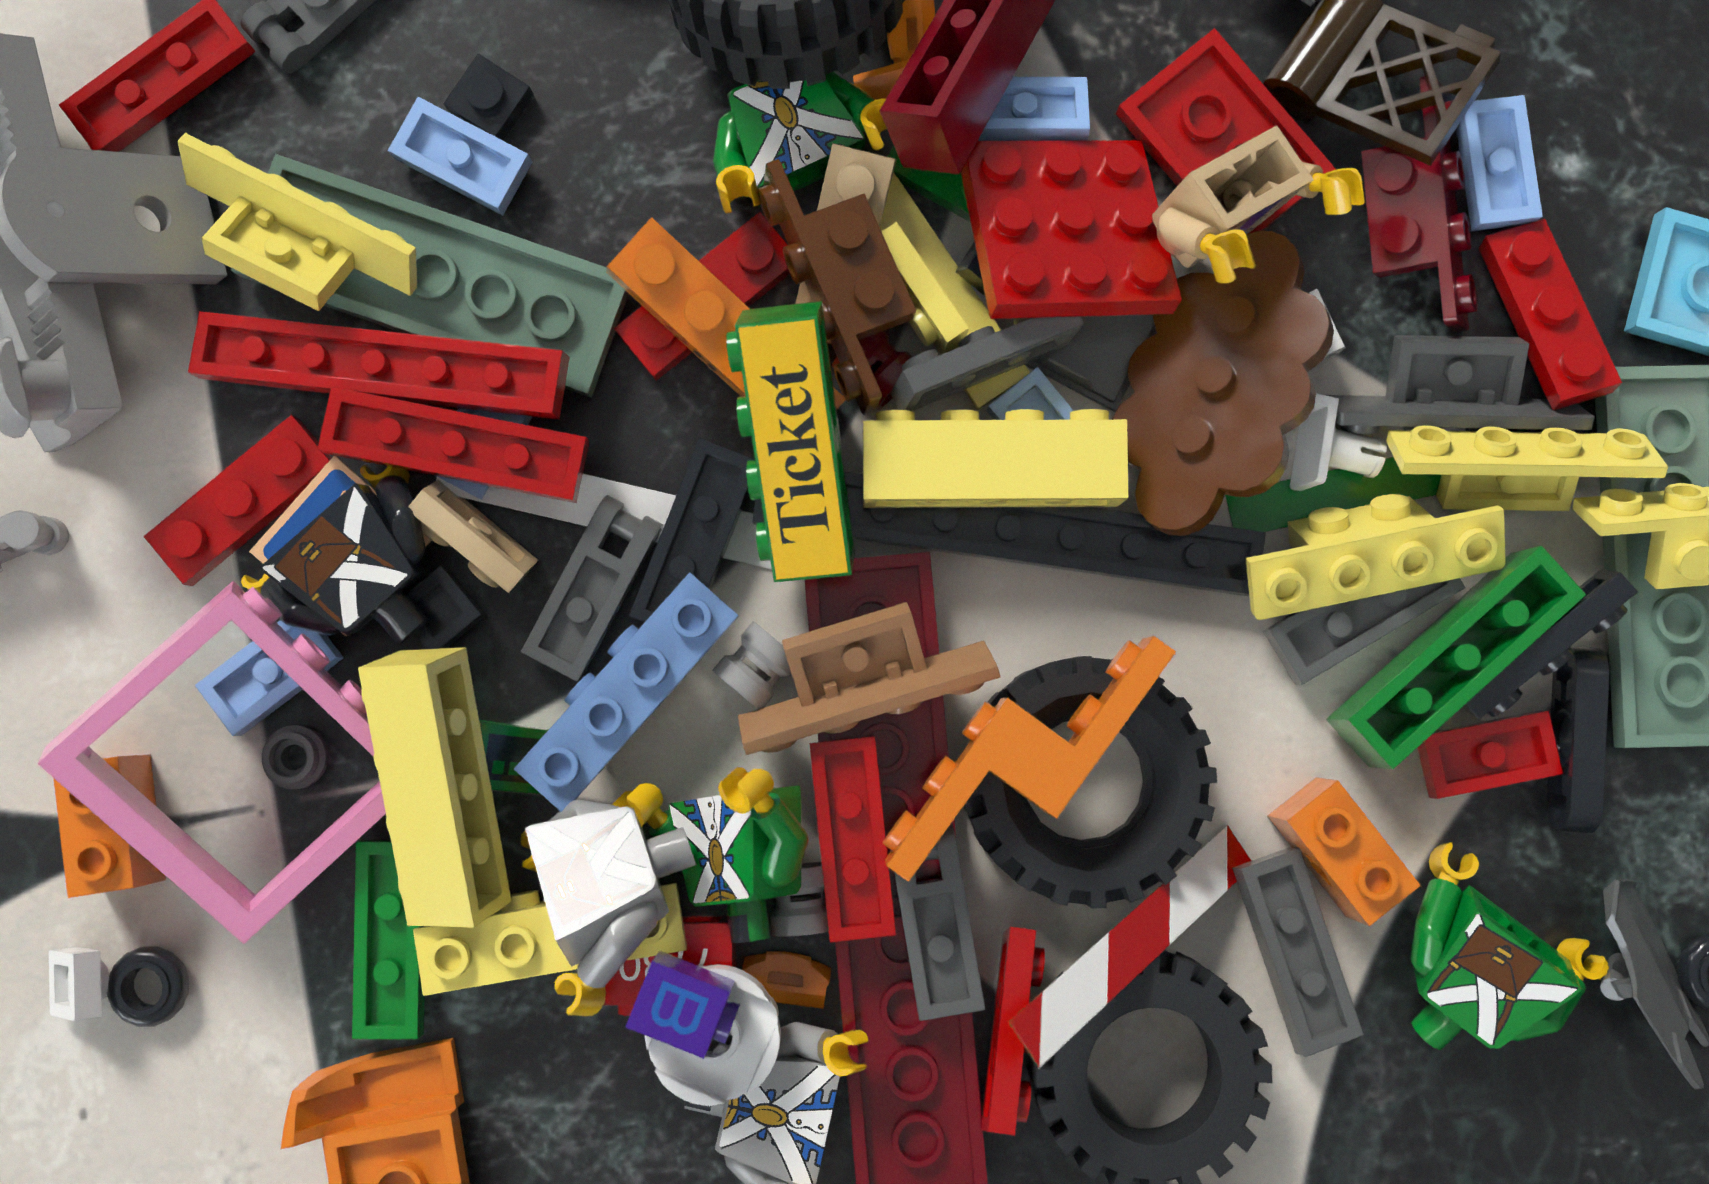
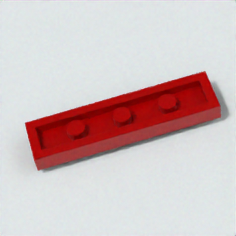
[317,386,590,503]

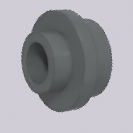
[262,725,328,789]

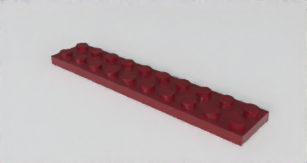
[804,552,988,1184]

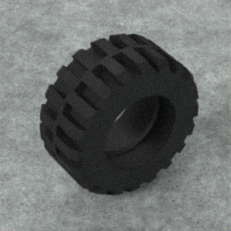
[668,0,905,89]

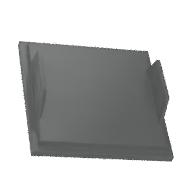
[1025,314,1157,412]

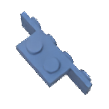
[514,572,739,812]

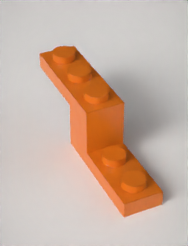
[882,636,1176,882]

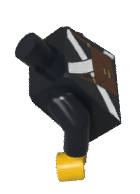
[241,464,428,645]

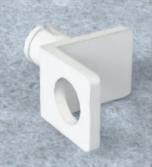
[1290,393,1387,491]

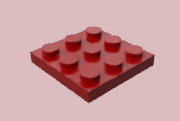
[961,140,1182,319]

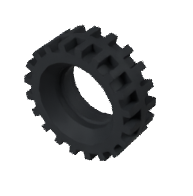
[964,656,1217,909]

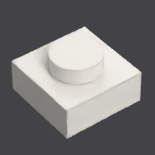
[49,947,109,1021]

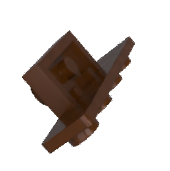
[758,159,917,415]

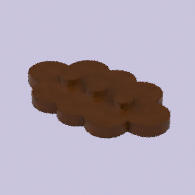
[1112,231,1334,536]

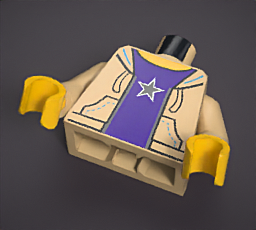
[1152,126,1365,283]

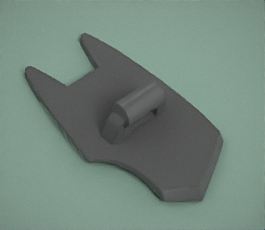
[1600,879,1709,1090]

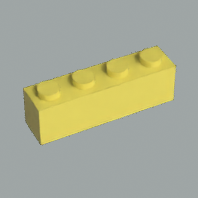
[863,409,1128,508]
[358,648,512,928]

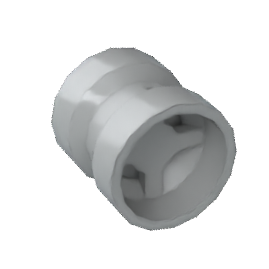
[712,621,791,709]
[769,862,829,937]

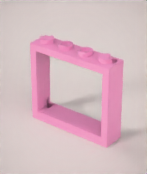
[37,581,386,944]

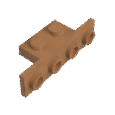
[738,602,1001,755]

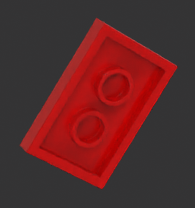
[1116,28,1336,234]

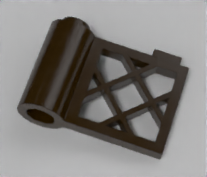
[1263,0,1501,166]

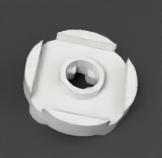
[645,964,781,1106]

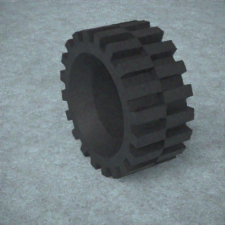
[1026,950,1273,1184]

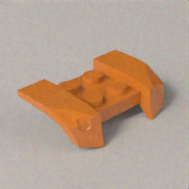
[281,1038,470,1184]

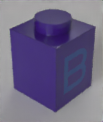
[626,951,740,1059]

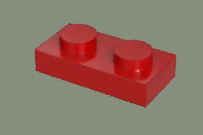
[1418,711,1563,799]

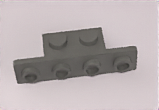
[1326,335,1594,434]

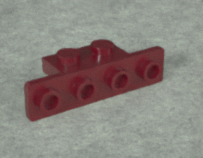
[1361,76,1477,333]

